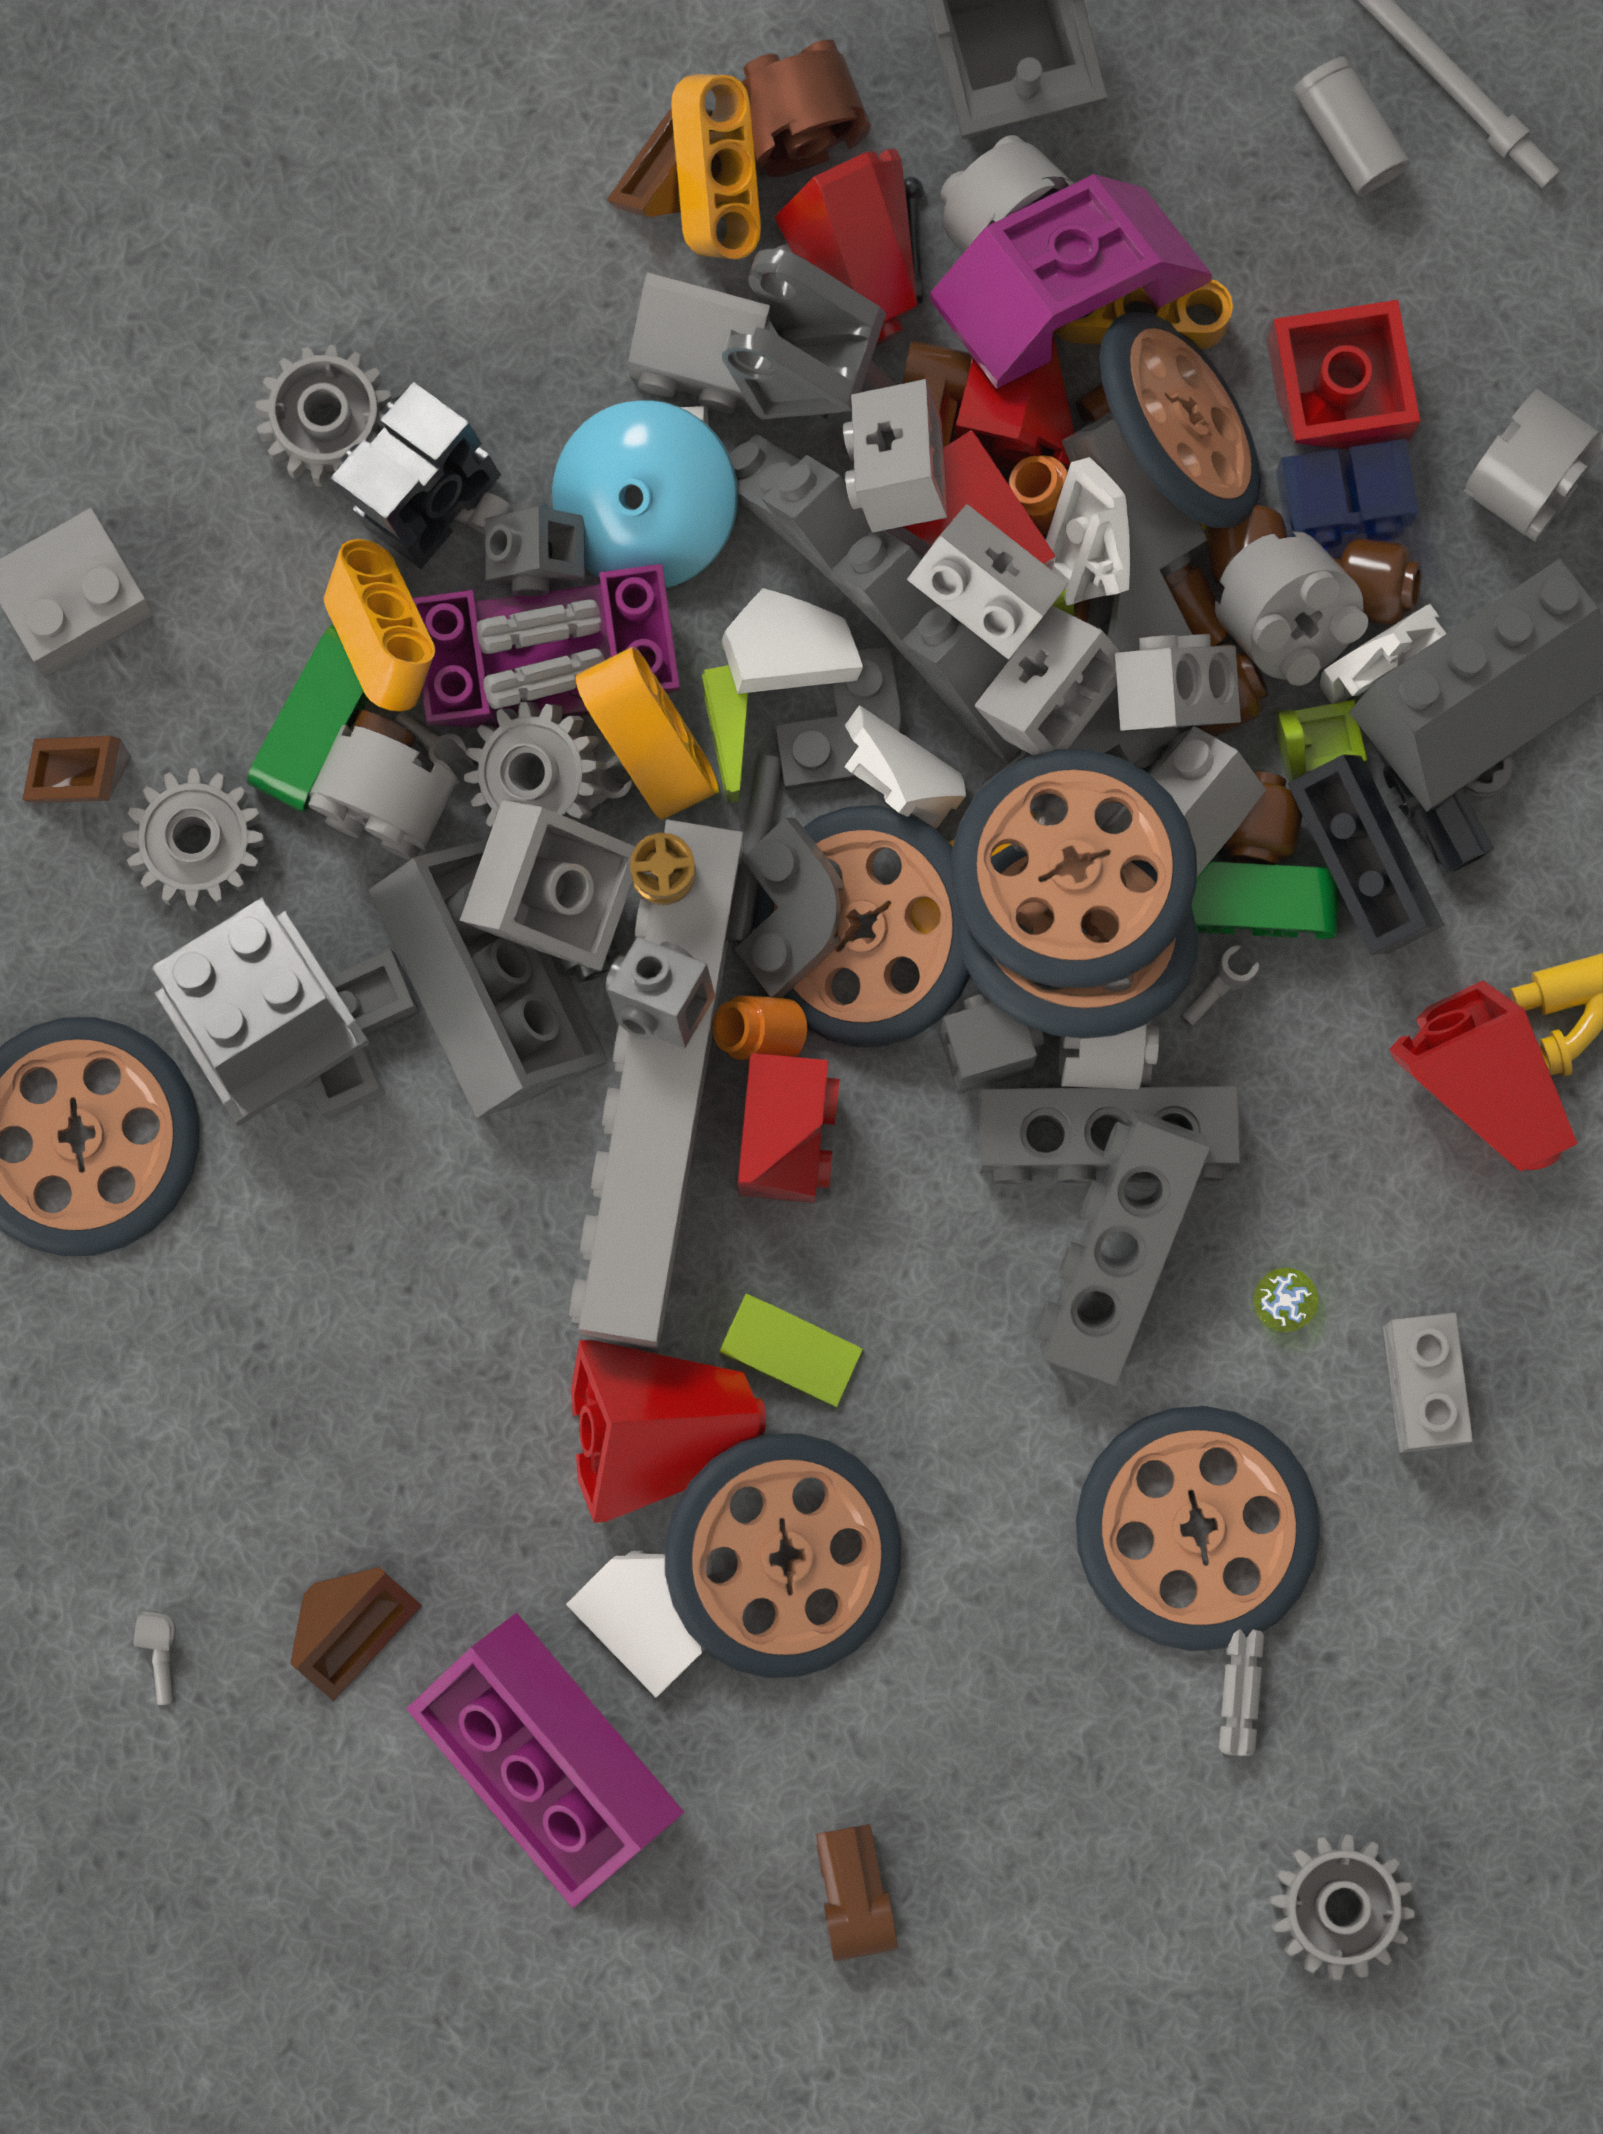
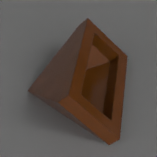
[607,108,720,218]
[22,735,131,803]
[290,1567,422,1701]

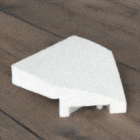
[1046,457,1130,605]
[721,588,863,694]
[1320,604,1446,704]
[845,705,966,829]
[566,1551,712,1698]

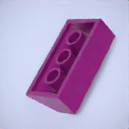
[406,1612,685,1908]

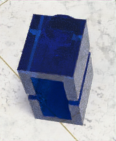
[1276,439,1419,550]

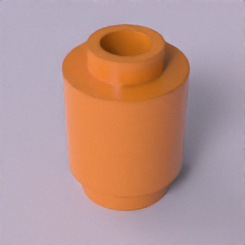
[1009,455,1068,535]
[712,995,807,1060]

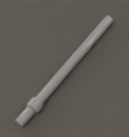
[1358,0,1561,189]

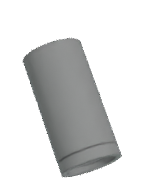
[1293,57,1411,196]

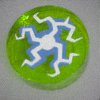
[1252,1268,1318,1333]

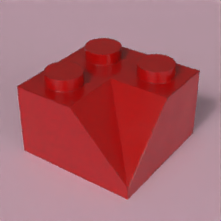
[1266,300,1420,450]
[738,1053,840,1203]

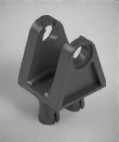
[722,249,899,420]

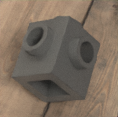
[485,502,584,597]
[606,937,715,1048]

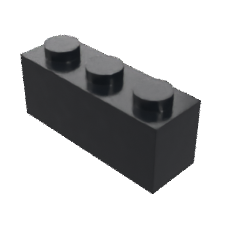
[1287,754,1445,955]

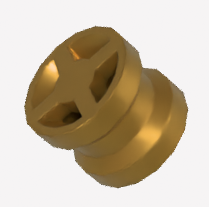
[630,832,696,905]

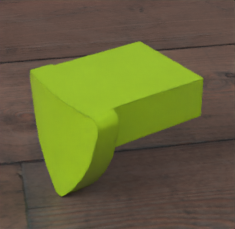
[1276,700,1367,782]

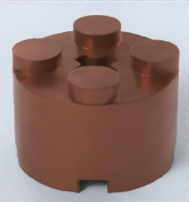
[742,39,871,177]

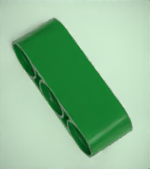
[247,624,369,813]
[1191,862,1339,939]

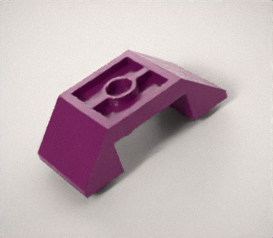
[930,174,1212,388]
[412,564,680,728]

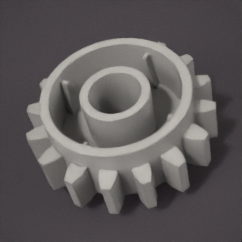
[255,345,392,487]
[464,702,606,827]
[123,768,266,911]
[1268,1834,1415,1980]

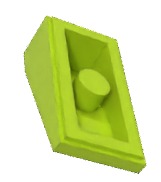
[702,665,748,804]
[720,1293,863,1408]

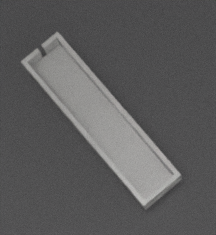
[569,819,743,1352]

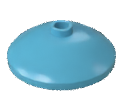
[552,400,738,588]

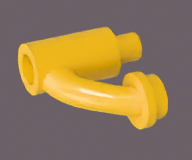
[1510,953,1603,1077]

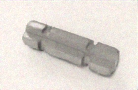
[477,599,602,654]
[483,649,605,709]
[1219,1629,1264,1756]

